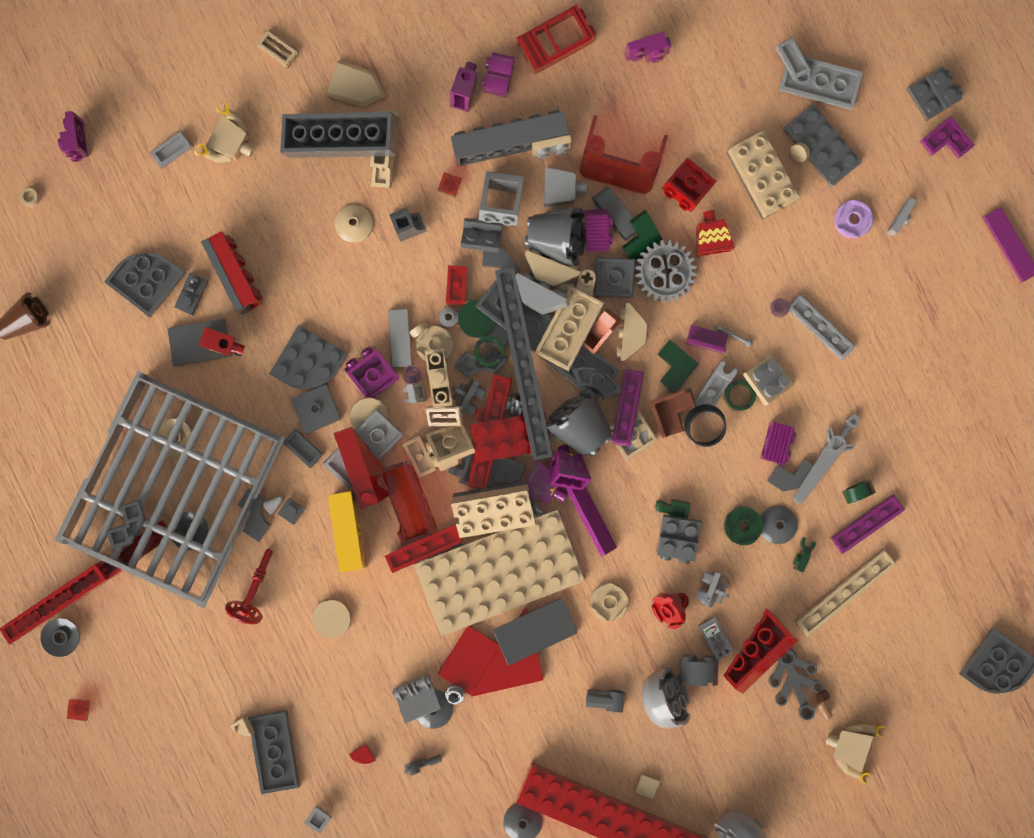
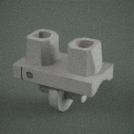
[695,572,730,608]

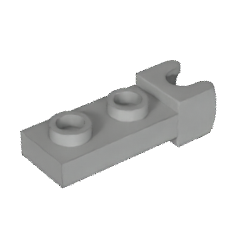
[695,360,738,415]

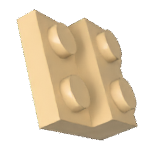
[425,425,475,471]

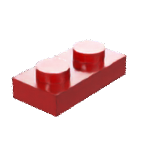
[446,265,467,305]

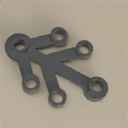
[768,648,824,720]

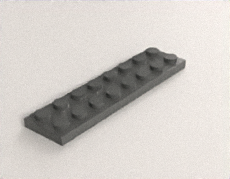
[475,280,619,400]

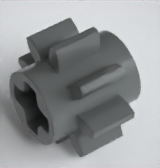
[506,393,523,417]

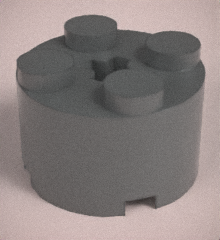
[679,655,719,686]

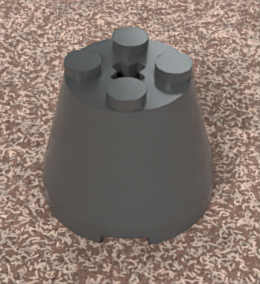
[525,208,586,266]
[546,389,613,456]

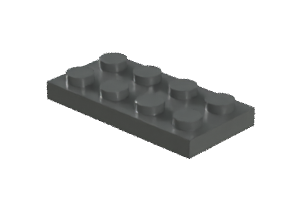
[783,104,862,187]

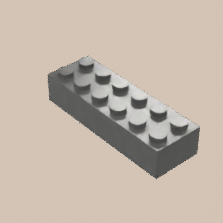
[451,110,569,167]
[280,112,399,158]

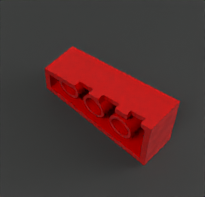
[723,608,799,694]

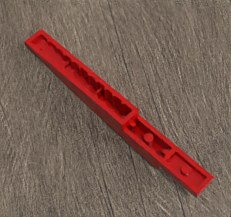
[0,520,168,645]

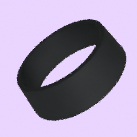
[684,404,726,447]

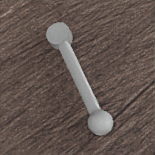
[716,325,753,347]

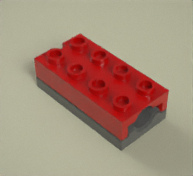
[201,231,263,315]

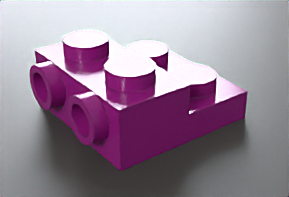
[624,32,671,63]
[58,111,88,162]
[344,346,400,398]

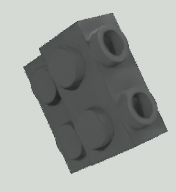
[907,66,963,121]
[656,514,702,564]

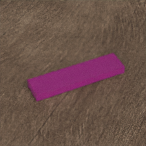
[983,207,1034,283]
[612,369,644,447]
[566,487,617,557]
[830,494,905,554]

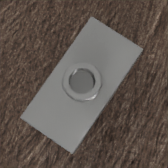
[887,197,917,236]

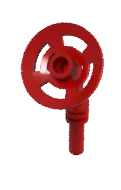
[225,549,273,625]

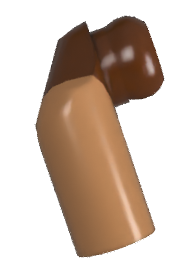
[816,689,833,720]

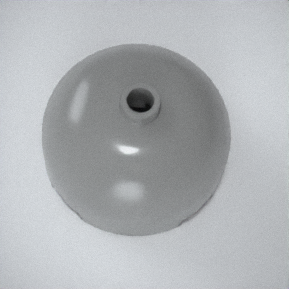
[642,668,690,729]
[714,811,767,838]

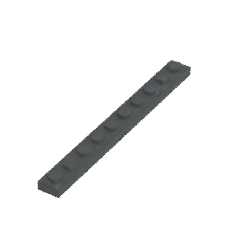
[495,267,553,461]

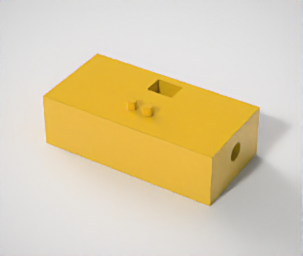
[328,491,366,573]

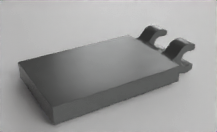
[448,453,525,489]

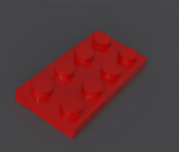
[469,412,552,463]

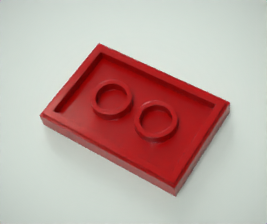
[437,626,500,695]

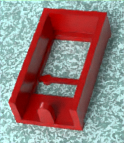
[516,4,596,75]

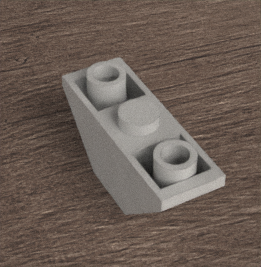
[515,273,570,315]

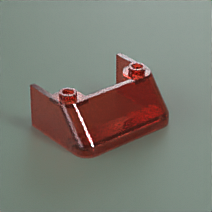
[579,115,668,195]
[373,460,438,547]

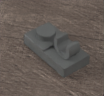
[174,273,208,316]

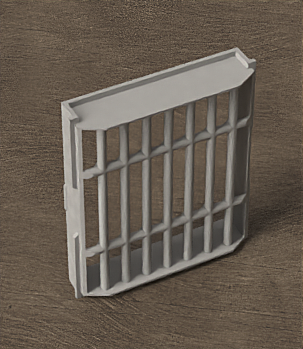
[55,371,285,608]

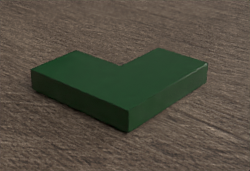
[622,210,663,260]
[657,340,699,393]

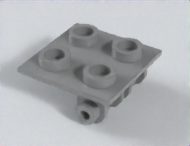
[392,674,441,724]

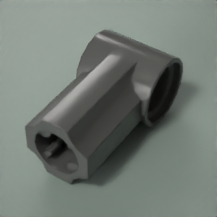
[586,689,625,712]

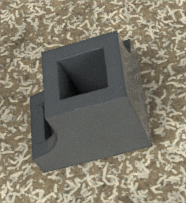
[389,208,427,242]

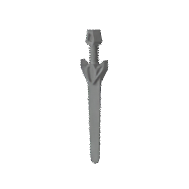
[794,414,860,504]

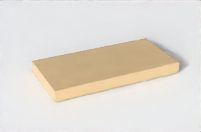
[534,285,604,372]

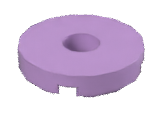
[834,200,873,238]

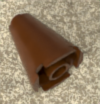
[0,292,51,340]

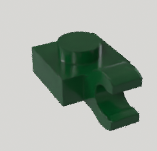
[655,499,691,518]
[793,537,816,572]

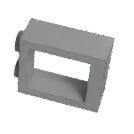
[479,171,524,226]

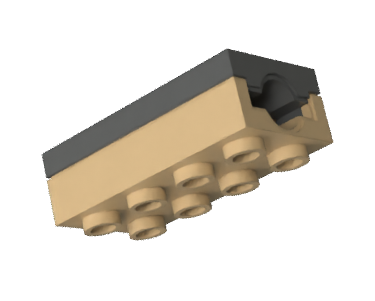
[726,131,800,220]
[451,480,537,538]

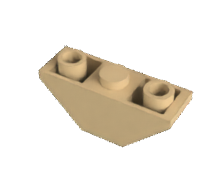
[525,249,580,288]
[616,303,647,362]
[425,348,453,408]

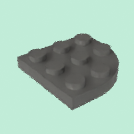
[104,252,186,318]
[269,325,348,389]
[959,627,1034,694]

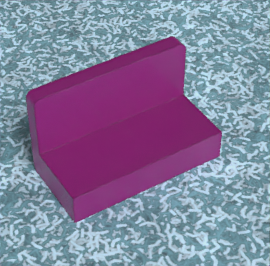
[686,325,728,354]

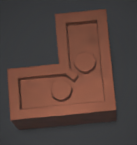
[583,308,622,354]
[650,388,696,438]

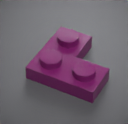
[920,116,975,159]

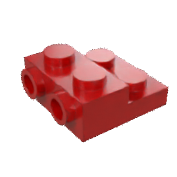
[662,157,717,212]

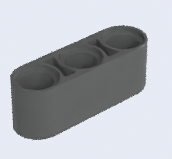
[592,186,636,241]

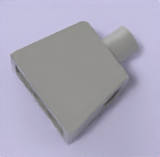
[544,168,587,207]

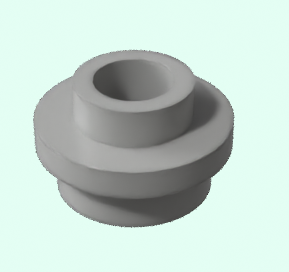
[439,308,458,327]
[445,685,465,705]

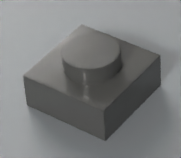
[278,498,305,525]

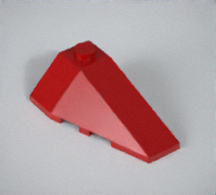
[333,427,395,509]

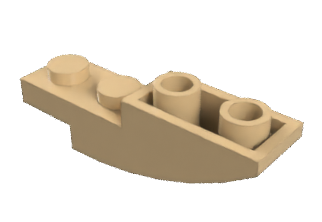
[370,109,400,188]

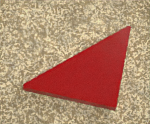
[471,607,543,697]

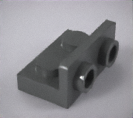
[461,218,502,253]

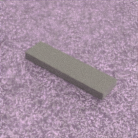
[786,294,856,361]

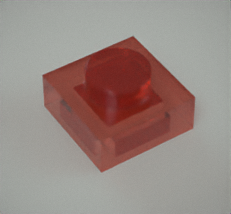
[438,172,462,197]
[66,698,90,721]

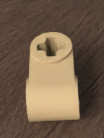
[575,269,596,297]

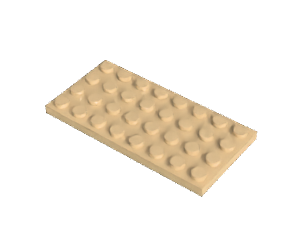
[413,509,585,636]

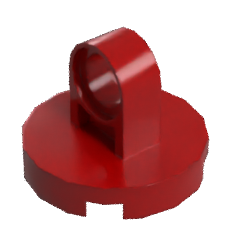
[651,592,689,629]

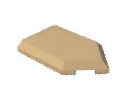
[326,60,386,108]

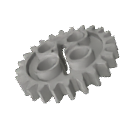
[635,240,697,302]

